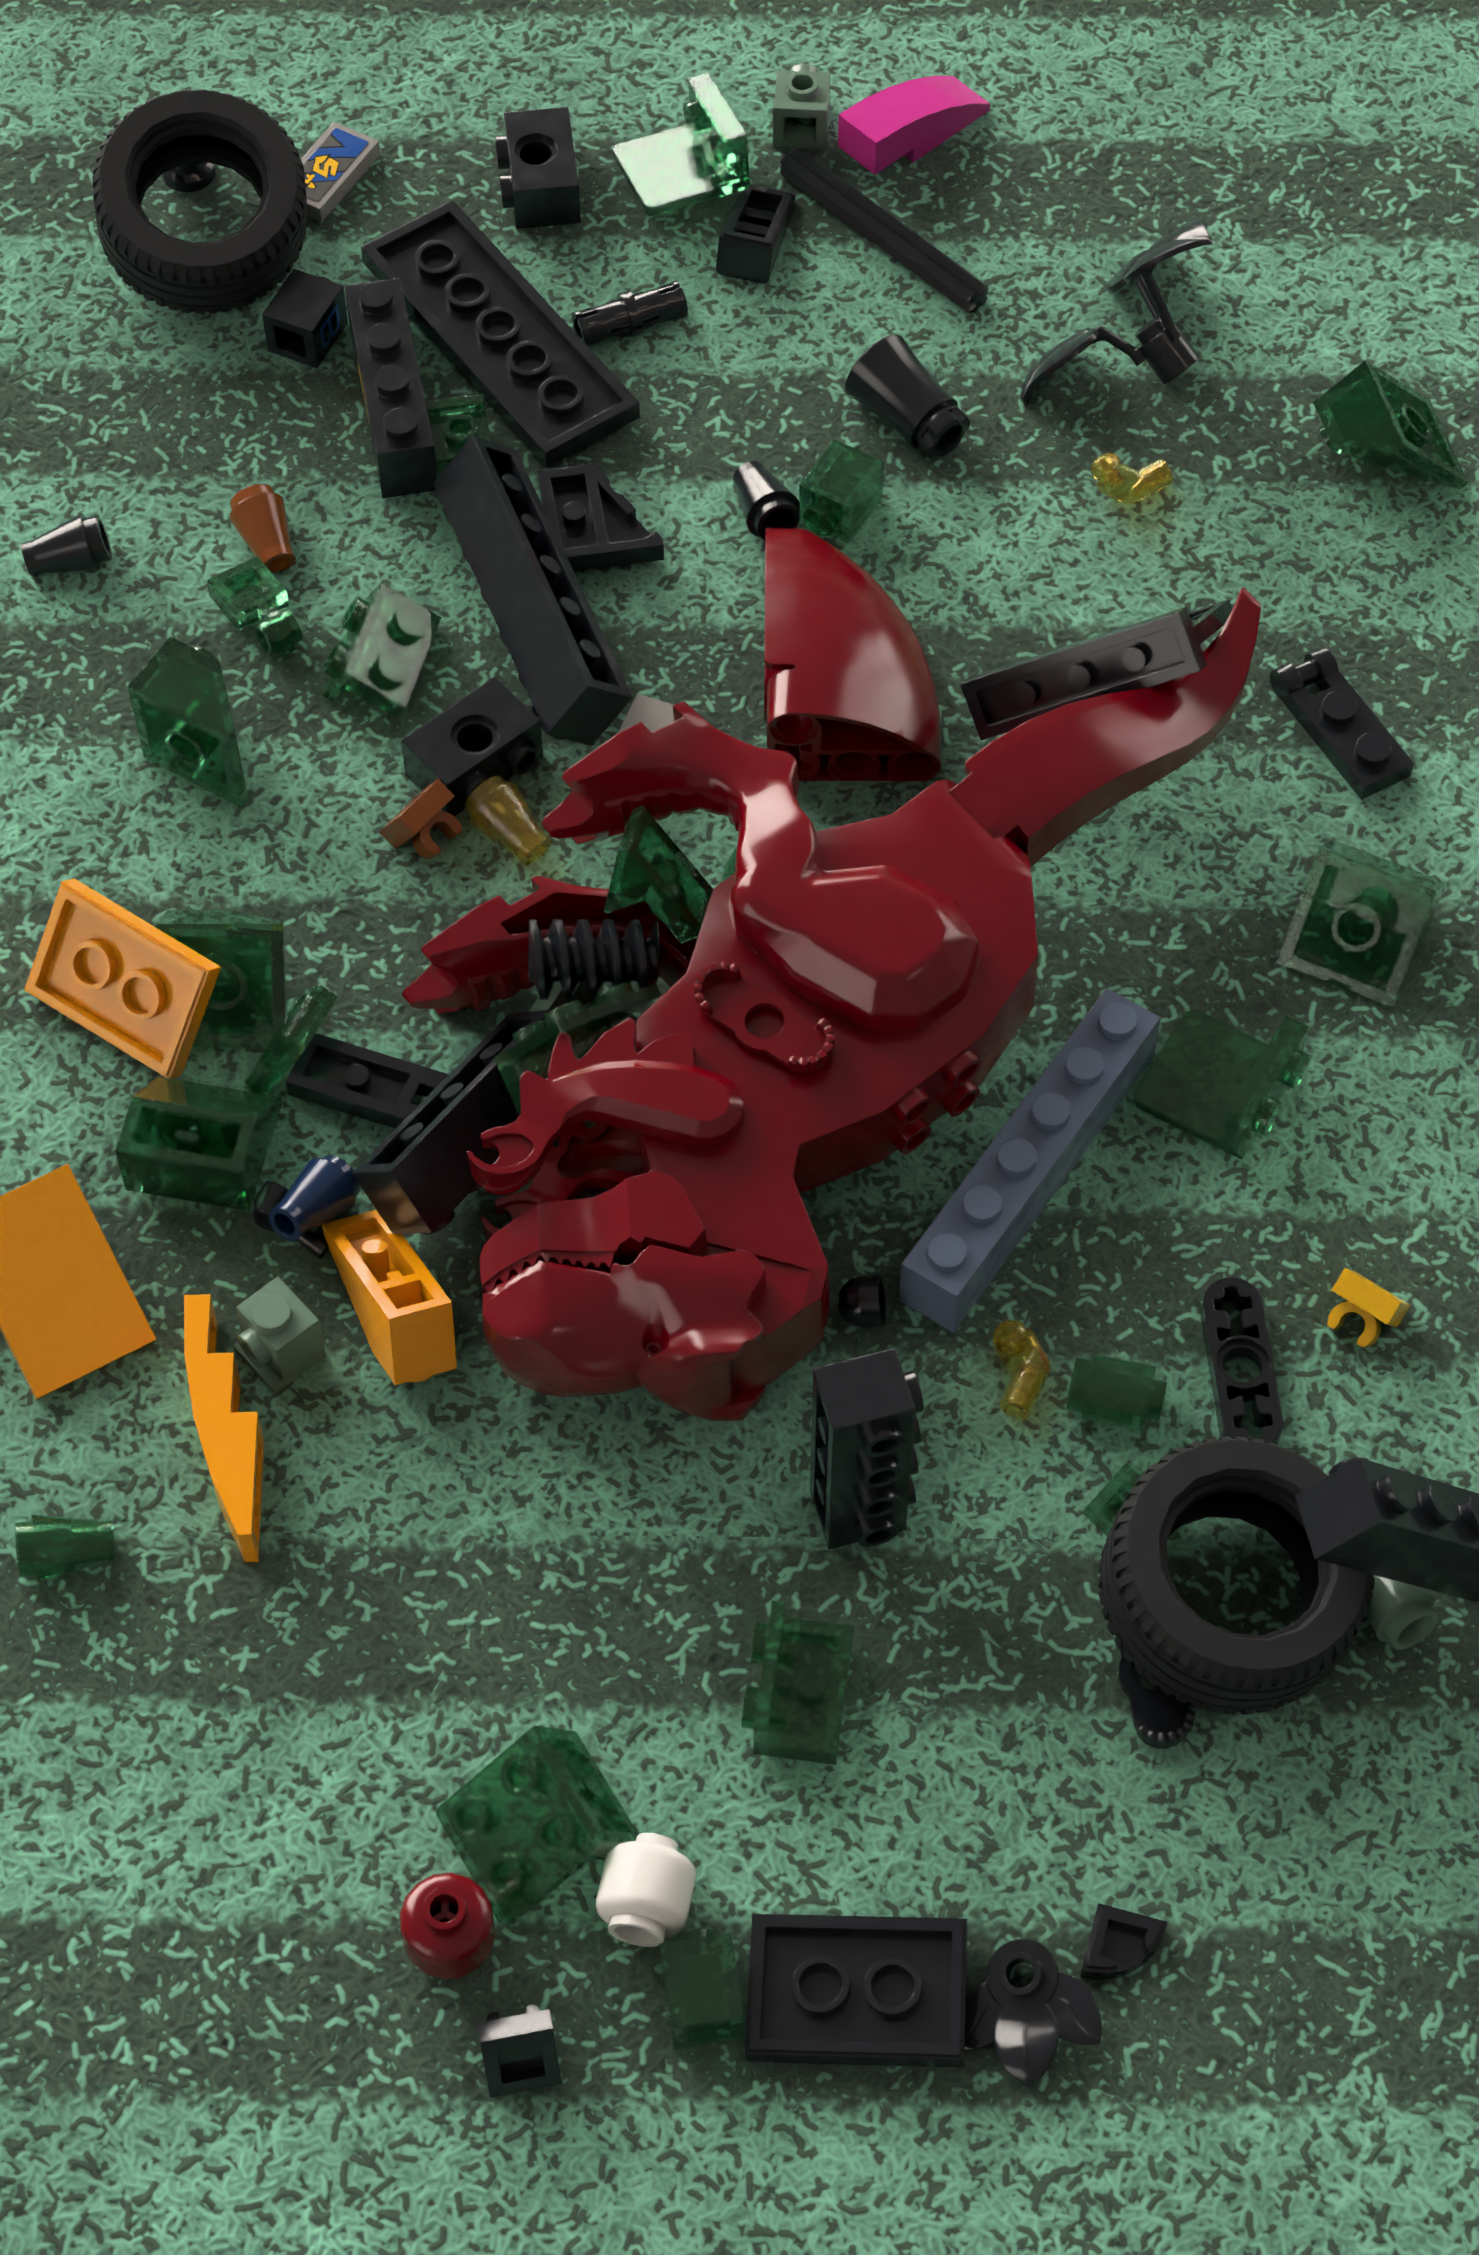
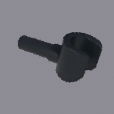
[253,1181,329,1259]

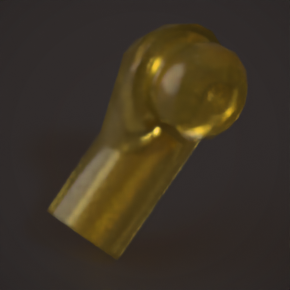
[1091,453,1173,504]
[992,1319,1051,1420]

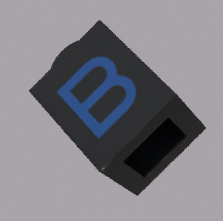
[262,269,348,368]

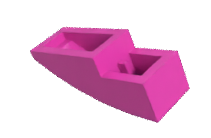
[838,76,990,175]

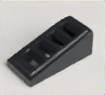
[716,184,796,283]

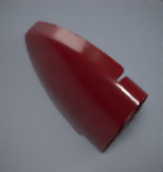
[764,528,941,781]

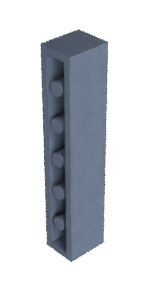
[899,988,1161,1333]

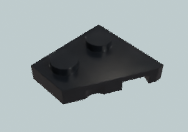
[538,464,664,571]

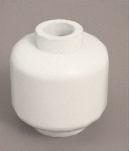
[596,1833,696,1947]

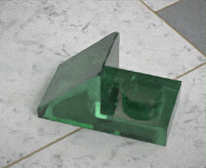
[604,805,713,943]

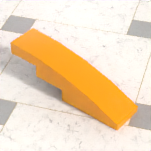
[184,1294,264,1562]

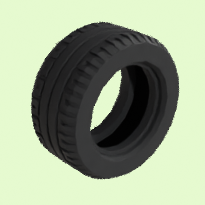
[92,89,307,314]
[1098,1436,1375,1715]

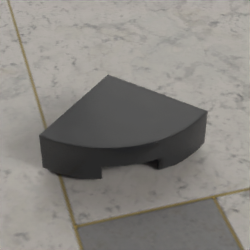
[1080,1903,1168,1980]

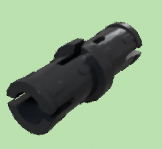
[572,281,688,346]

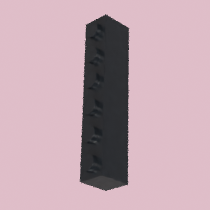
[434,435,633,746]

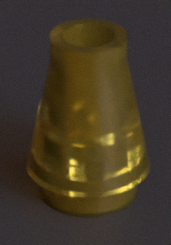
[465,776,552,866]

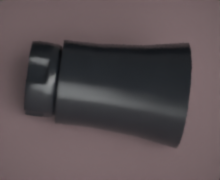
[845,334,970,459]

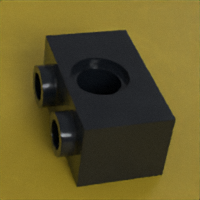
[495,107,581,229]
[401,677,543,816]

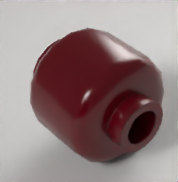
[399,1873,496,1979]

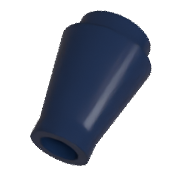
[269,1155,360,1241]

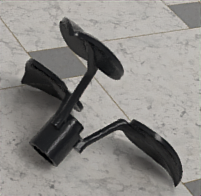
[1021,216,1213,407]

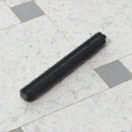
[780,148,989,313]

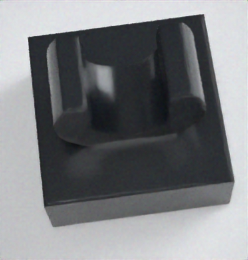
[477,2004,562,2098]

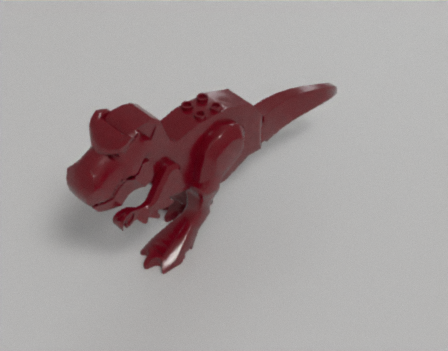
[402,587,1261,1421]

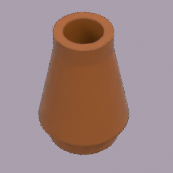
[229,484,296,574]

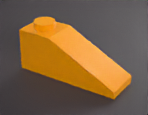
[322,1210,457,1386]

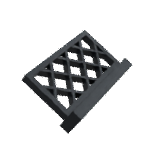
[960,599,1233,740]

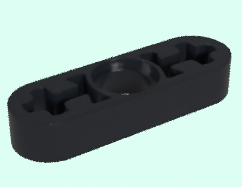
[1201,1278,1283,1444]

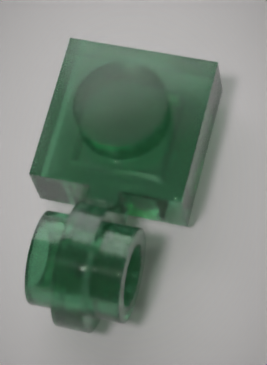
[207,556,302,656]

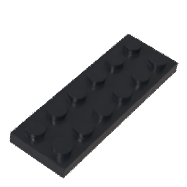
[361,200,640,468]

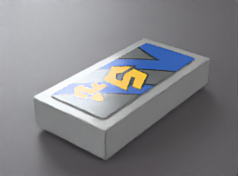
[301,122,380,223]

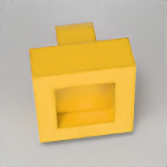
[1327,1268,1411,1348]

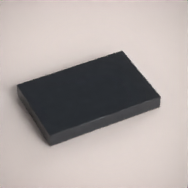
[745,1914,968,2068]

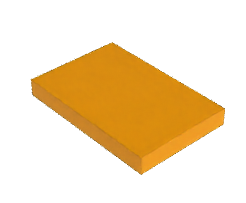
[24,878,221,1080]
[0,1164,157,1400]

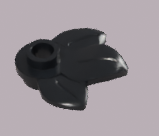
[965,1939,1102,2087]

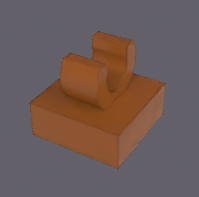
[379,779,462,860]

